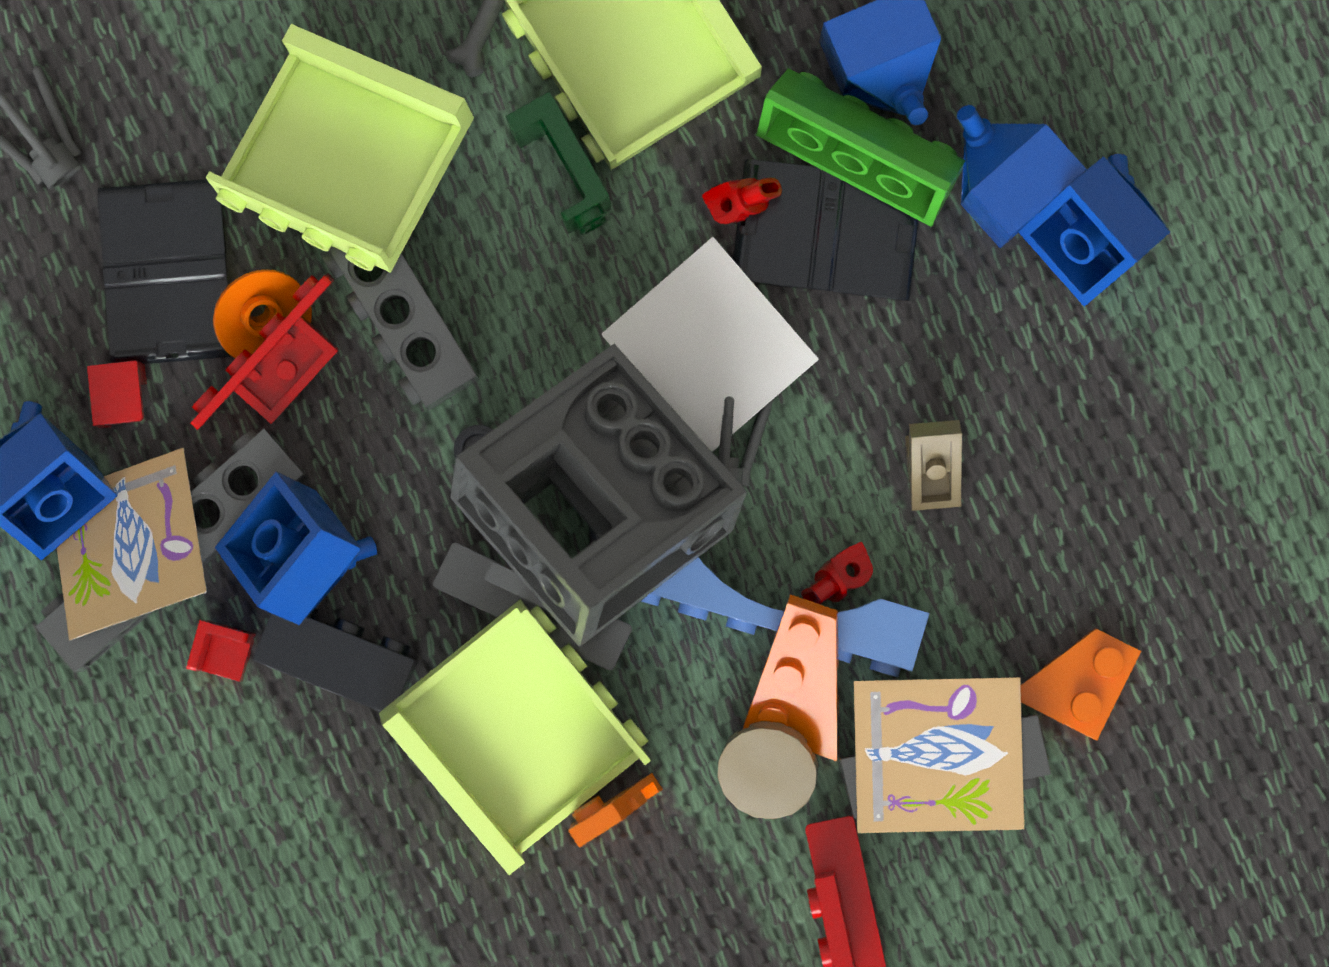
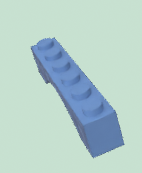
[641,557,929,677]

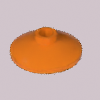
[213,270,312,358]

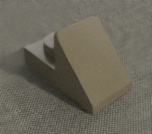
[905,420,962,511]

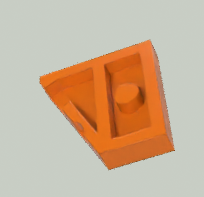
[1021,629,1141,741]
[568,773,663,848]

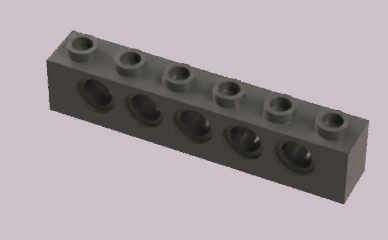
[35,429,309,673]

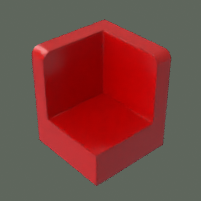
[87,360,147,429]
[186,620,256,682]

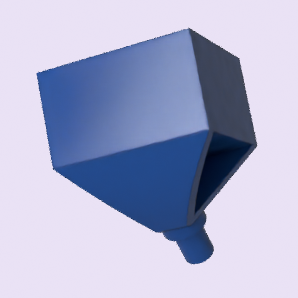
[819,0,941,125]
[957,105,1087,248]
[1019,154,1170,307]
[0,401,118,561]
[215,471,377,625]

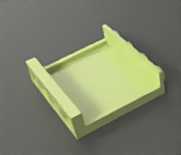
[502,0,762,170]
[206,24,474,273]
[379,599,651,875]

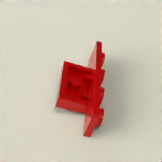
[190,273,339,430]
[805,815,886,967]

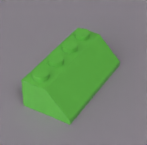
[756,68,966,227]

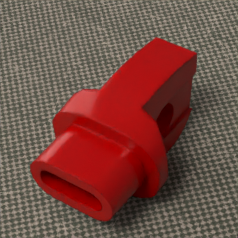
[702,177,782,224]
[801,541,873,604]

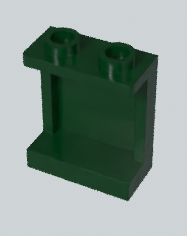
[505,91,611,235]

